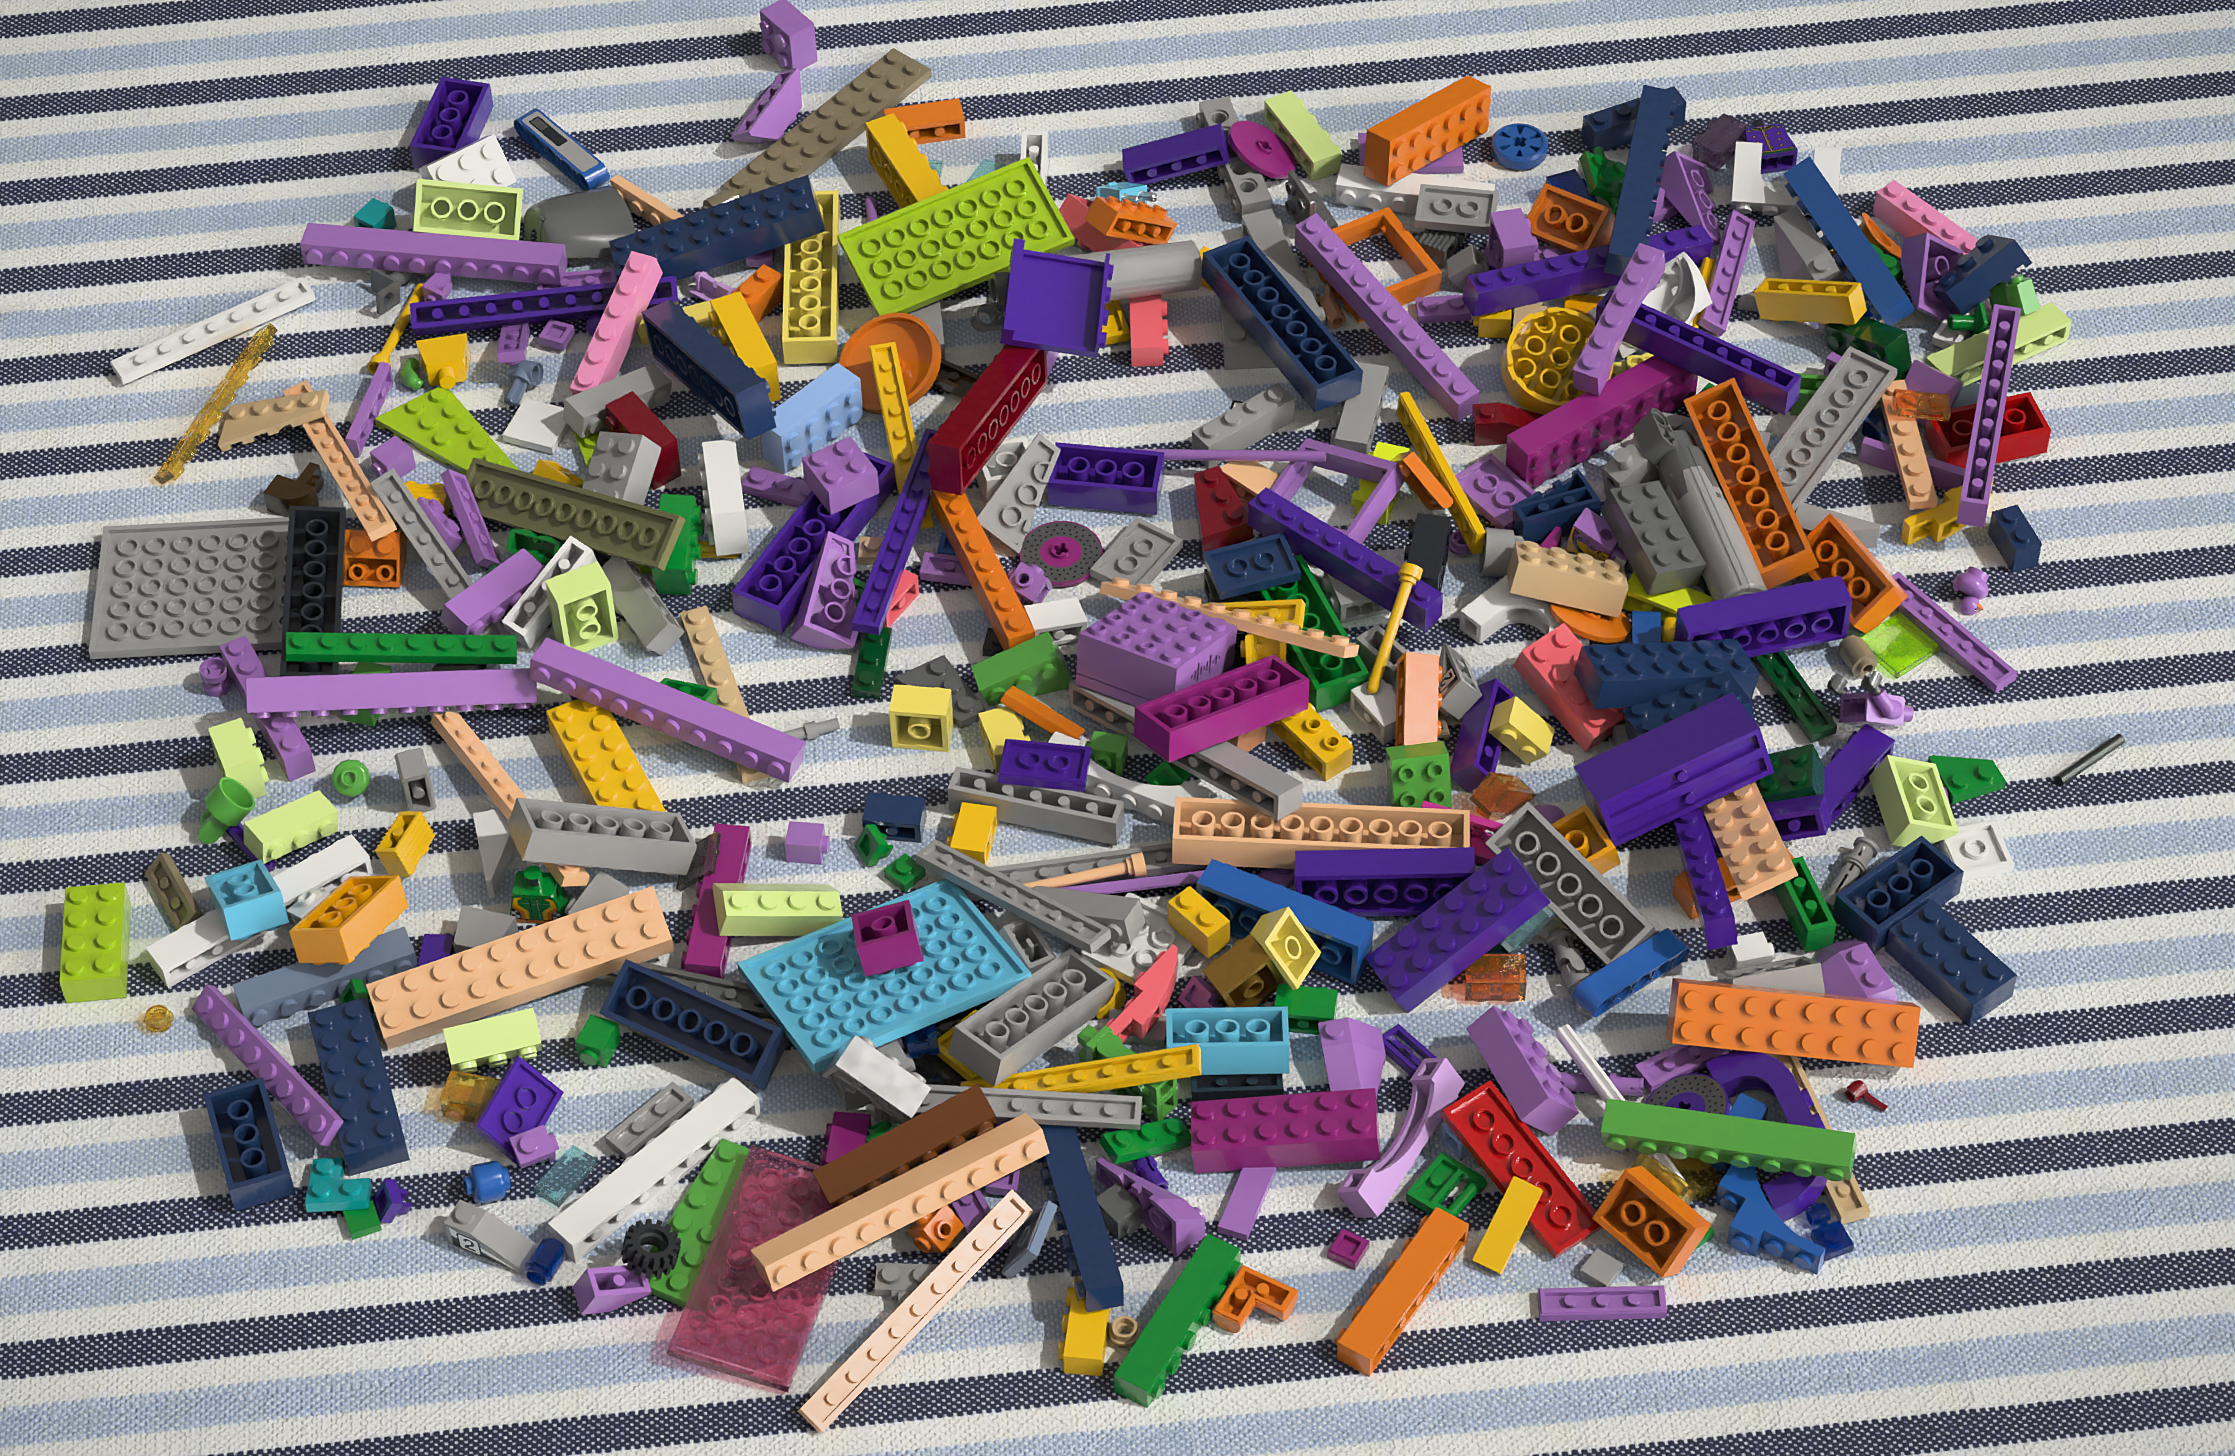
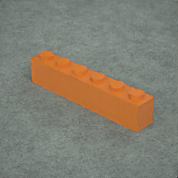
[1335,1207,1469,1377]

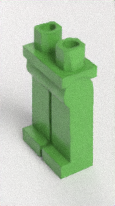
[1077,1025,1178,1122]

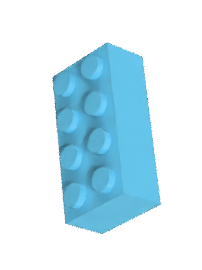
[1166,1006,1289,1075]

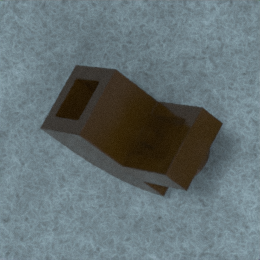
[263,462,324,517]

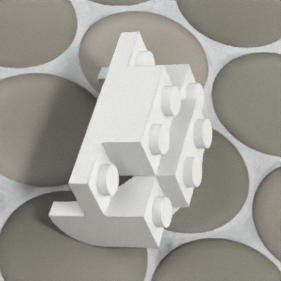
[1588,252,1712,359]

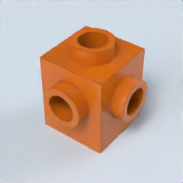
[907,1205,964,1253]

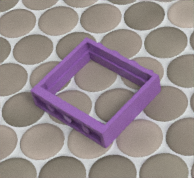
[1270,438,1405,544]

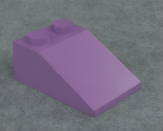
[1900,233,1963,322]

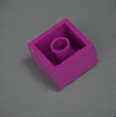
[851,899,924,977]

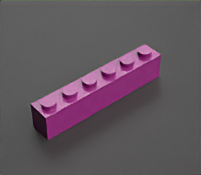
[681,823,752,979]

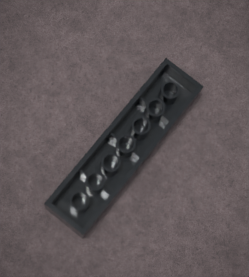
[280,506,346,676]

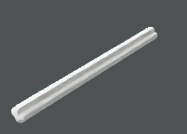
[1556,1024,1689,1197]

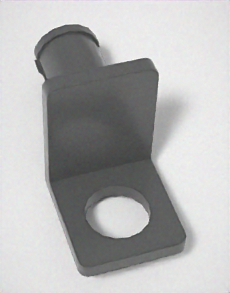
[371,268,412,315]

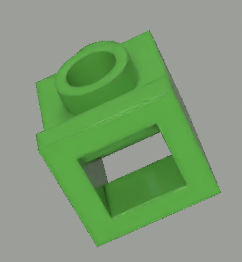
[1085,731,1128,776]

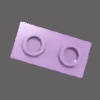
[689,271,736,301]

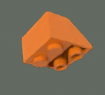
[344,528,407,588]

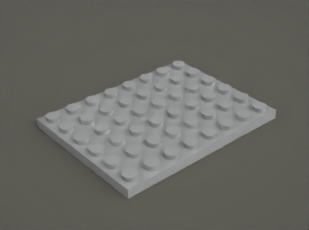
[89,517,289,659]

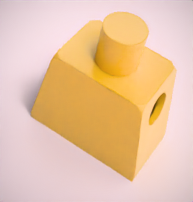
[416,333,471,389]

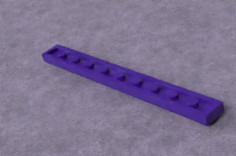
[851,428,938,635]

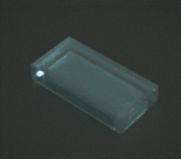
[534,1145,598,1207]

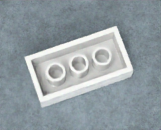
[698,438,750,556]

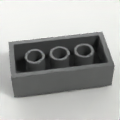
[1601,481,1706,595]

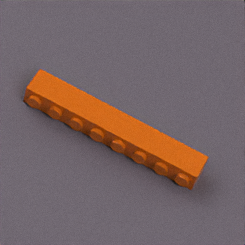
[931,490,1035,651]

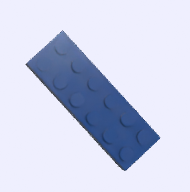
[1196,859,1374,986]

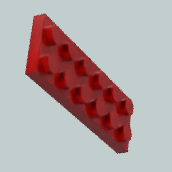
[1440,1080,1603,1259]

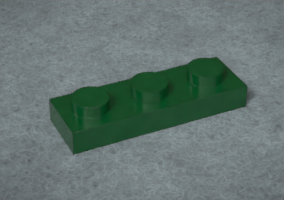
[852,627,893,699]

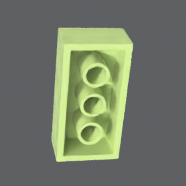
[412,179,523,240]

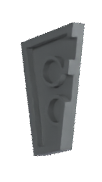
[895,655,986,729]

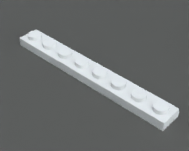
[110,277,316,385]

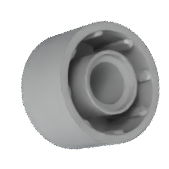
[1479,527,1524,577]

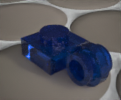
[1805,1202,1854,1261]

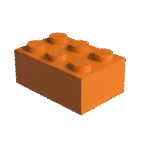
[1592,1166,1712,1278]

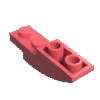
[1106,944,1179,1043]

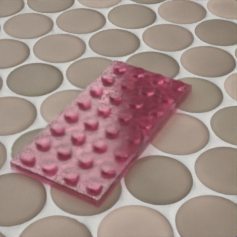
[667,1145,841,1393]

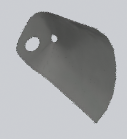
[524,185,636,258]

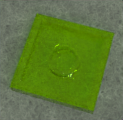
[1861,612,1939,679]

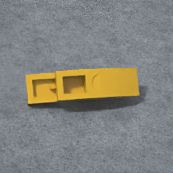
[1901,477,1994,545]

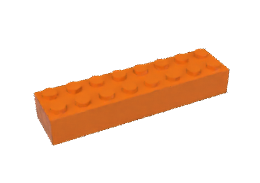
[1683,378,1819,590]
[1666,978,1921,1068]

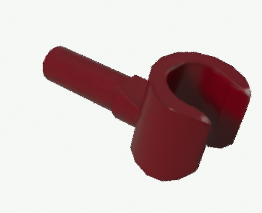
[1844,1080,1888,1112]

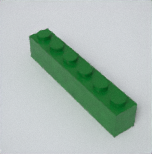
[1114,1233,1243,1408]

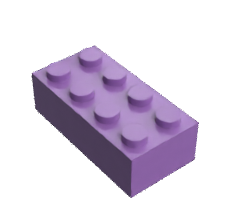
[1466,1006,1579,1135]

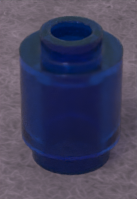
[524,1238,567,1286]

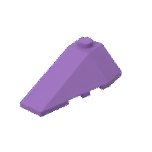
[791,531,858,649]
[1318,1017,1386,1099]
[1096,1157,1206,1257]

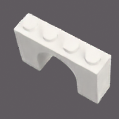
[1730,141,1841,216]
[1459,575,1590,646]

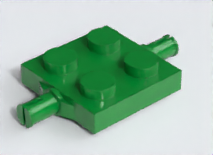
[1579,146,1626,215]

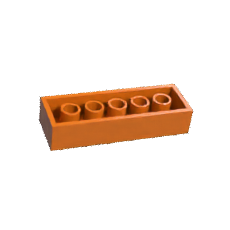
[1364,75,1491,187]

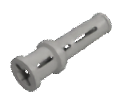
[1824,837,1879,915]

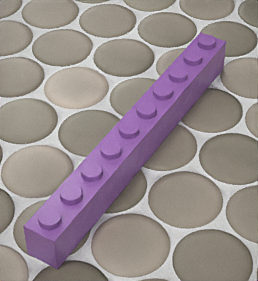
[1294,213,1480,423]
[300,223,568,285]
[1956,304,2021,528]
[529,637,806,783]
[245,668,538,718]

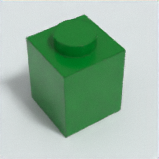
[575,1014,621,1068]

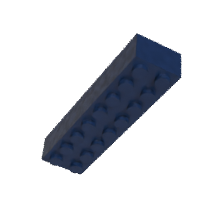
[609,175,825,281]
[1202,235,1363,412]
[641,300,776,440]

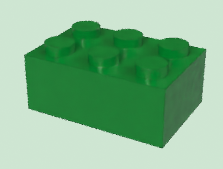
[651,494,705,595]

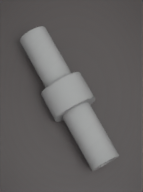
[783,718,840,740]

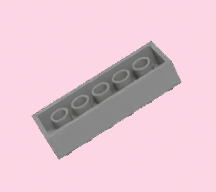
[507,798,697,876]
[1485,802,1656,966]
[948,949,1116,1087]

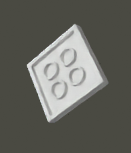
[1081,892,1195,985]

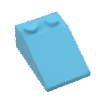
[204,859,289,941]

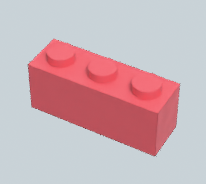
[1129,294,1169,367]

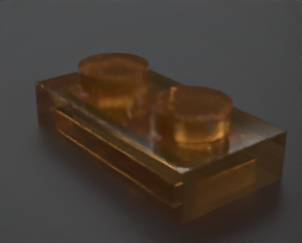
[1892,389,1951,422]

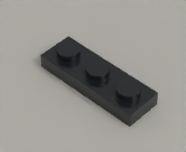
[1191,1074,1284,1102]

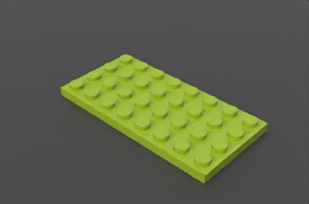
[837,157,1075,316]

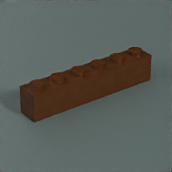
[813,1084,997,1209]

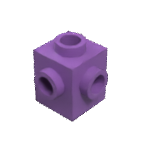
[1007,562,1053,605]

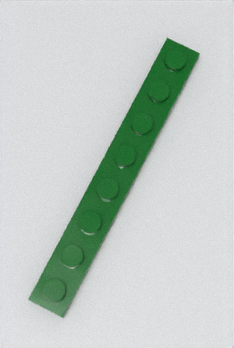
[286,632,517,664]

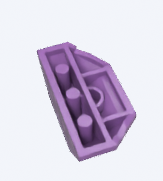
[731,68,802,144]
[1816,938,1898,1001]

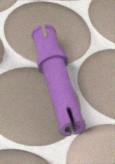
[1559,1072,1644,1097]

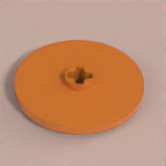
[1549,602,1631,643]

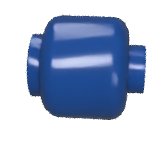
[463,1161,511,1204]

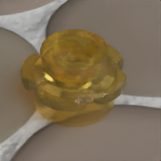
[144,1005,174,1033]

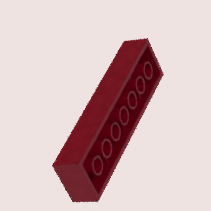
[926,344,1048,496]

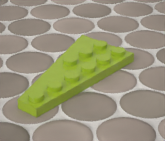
[374,386,518,476]

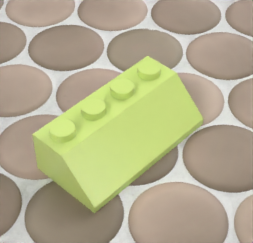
[712,883,843,936]

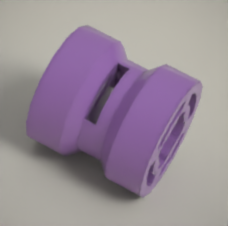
[199,657,232,697]

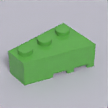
[971,631,1073,706]

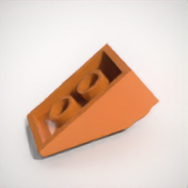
[1526,183,1616,254]

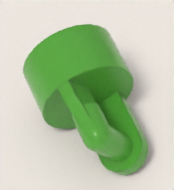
[197,777,255,844]

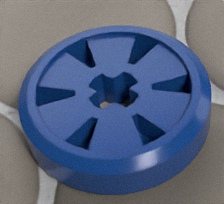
[1491,123,1548,170]

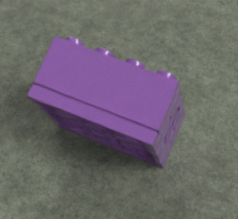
[1075,592,1237,706]

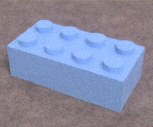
[760,363,864,474]

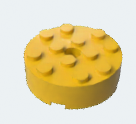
[1501,307,1614,415]

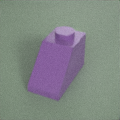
[573,1265,652,1315]

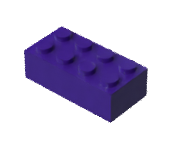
[410,77,494,169]
[1047,442,1165,515]

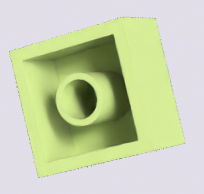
[208,718,269,799]

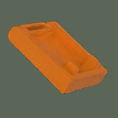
[1391,451,1453,511]

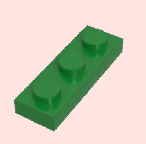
[1099,1116,1191,1165]

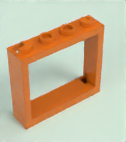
[1307,207,1442,323]

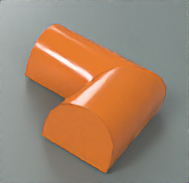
[1212,1265,1298,1333]

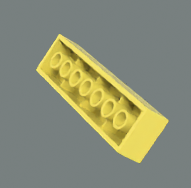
[782,190,841,364]

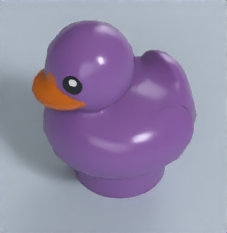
[1953,566,1989,615]

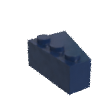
[1933,234,2032,315]
[1512,469,1601,544]

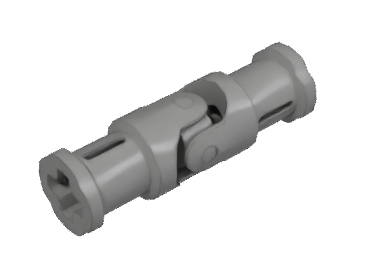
[1546,928,1591,1015]

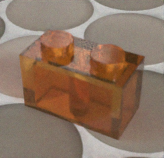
[1464,954,1526,1002]

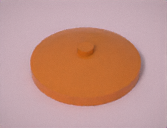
[839,313,941,414]

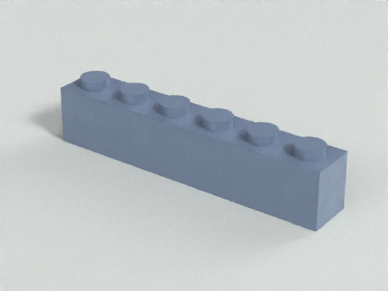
[232,927,418,1027]

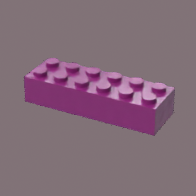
[1134,655,1309,762]
[1191,1088,1380,1174]

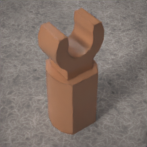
[1315,284,1346,329]

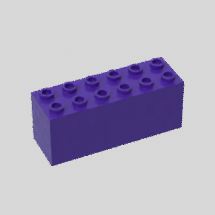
[1574,692,1774,847]

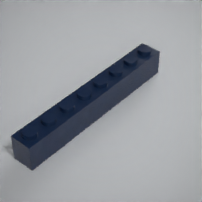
[1036,1124,1124,1312]

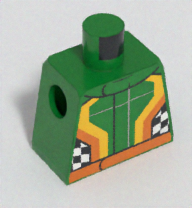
[510,866,570,924]

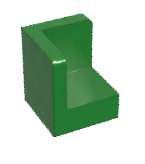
[1145,759,1192,786]

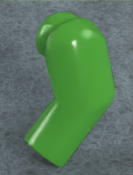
[399,357,424,391]

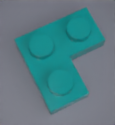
[305,1157,372,1212]

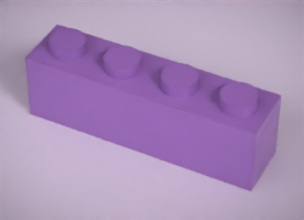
[440,548,545,635]

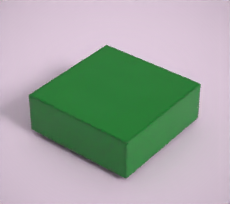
[343,1200,382,1240]

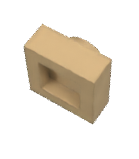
[858,536,884,565]

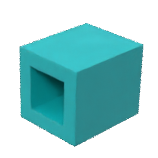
[353,198,397,230]

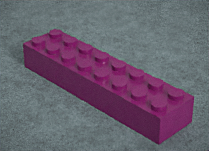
[1505,356,1698,488]

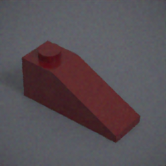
[1471,402,1544,446]

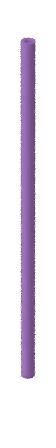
[1135,449,1326,462]

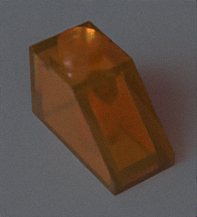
[1470,772,1537,819]

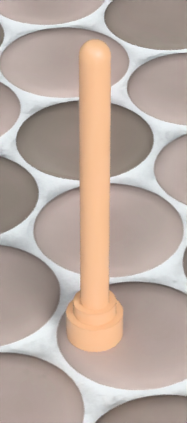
[1023,852,1147,889]

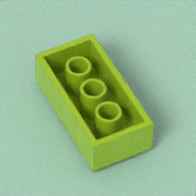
[59,882,131,1003]

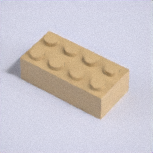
[1506,541,1628,618]

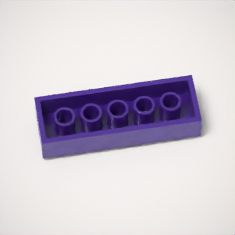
[1674,576,1852,658]
[1294,847,1475,917]
[1365,847,1551,1013]

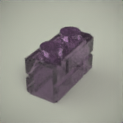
[1692,113,1748,172]

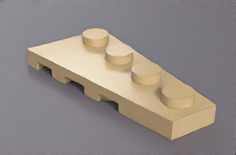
[218,389,330,452]

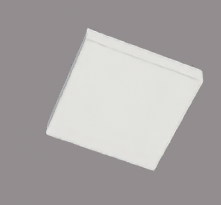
[503,398,569,454]
[1939,820,2014,881]

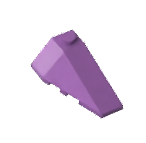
[1656,151,1721,245]

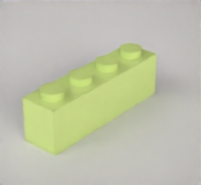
[1264,90,1343,182]

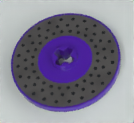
[1644,1073,1730,1115]

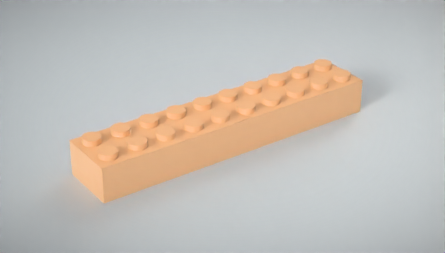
[1172,797,1470,869]
[366,886,675,1050]

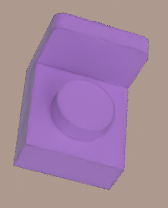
[422,272,453,301]

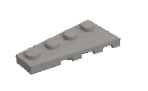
[977,433,1061,555]

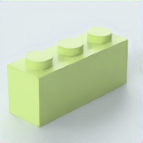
[244,790,338,864]

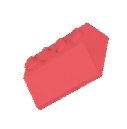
[1059,193,1152,252]

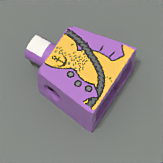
[1565,508,1629,568]

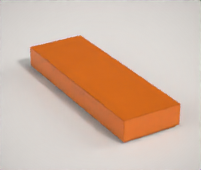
[1000,686,1085,740]

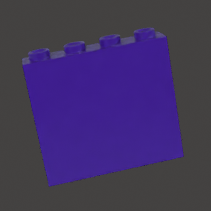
[1000,238,1114,359]

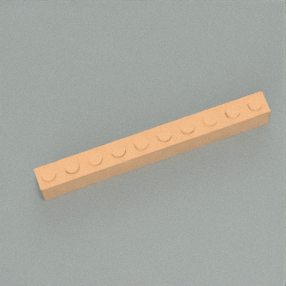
[751,1113,1049,1292]

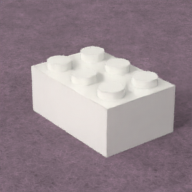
[418,134,517,187]

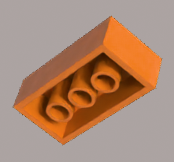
[1806,513,1908,636]

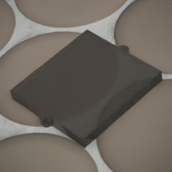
[676,831,721,892]

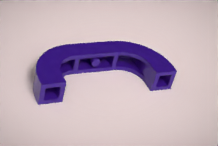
[1706,1051,1828,1222]

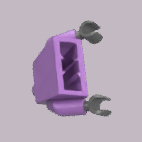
[1827,671,1914,727]

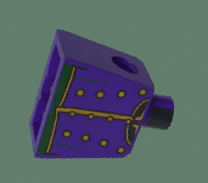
[1744,119,1798,174]

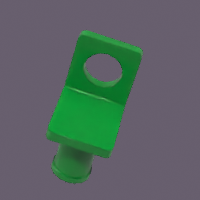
[1947,303,1991,336]

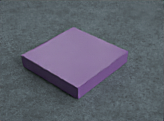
[1905,360,1964,426]

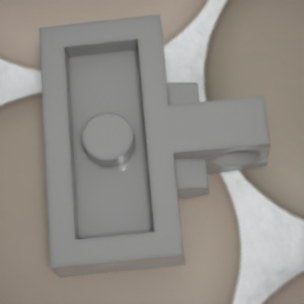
[874,1263,939,1306]

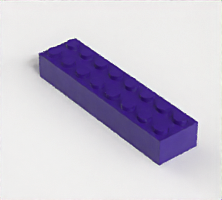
[732,452,896,633]

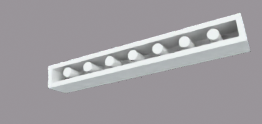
[146,834,374,988]
[548,1077,761,1262]

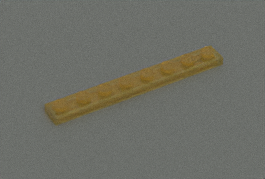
[154,323,278,485]

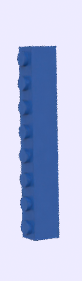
[1783,156,1916,326]

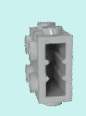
[1320,553,1390,624]

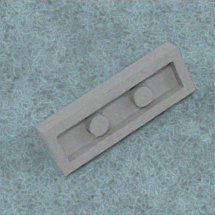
[605,1082,694,1159]

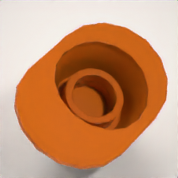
[1859,213,1902,260]

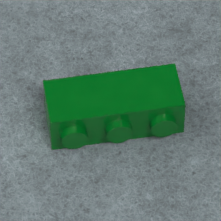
[1773,856,1836,953]

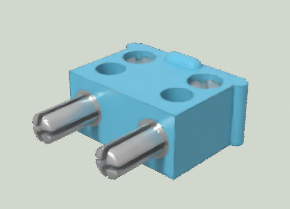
[1096,182,1157,204]

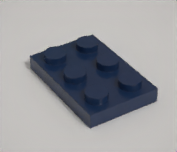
[1203,533,1301,600]

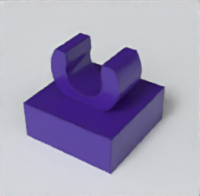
[373,1179,412,1223]

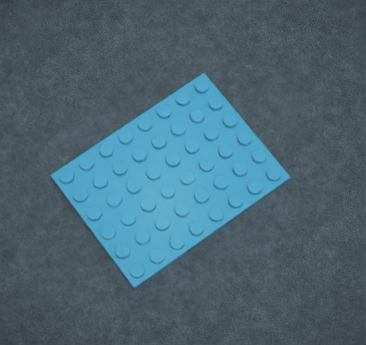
[737,879,1032,1073]

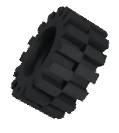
[621,1219,681,1279]

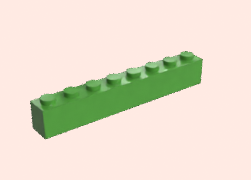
[1601,1098,1857,1181]

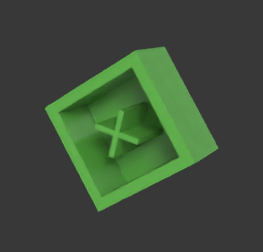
[1385,741,1452,808]

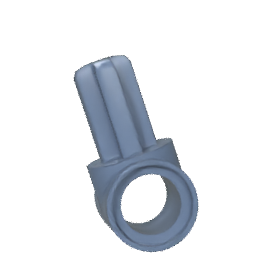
[504,360,544,407]

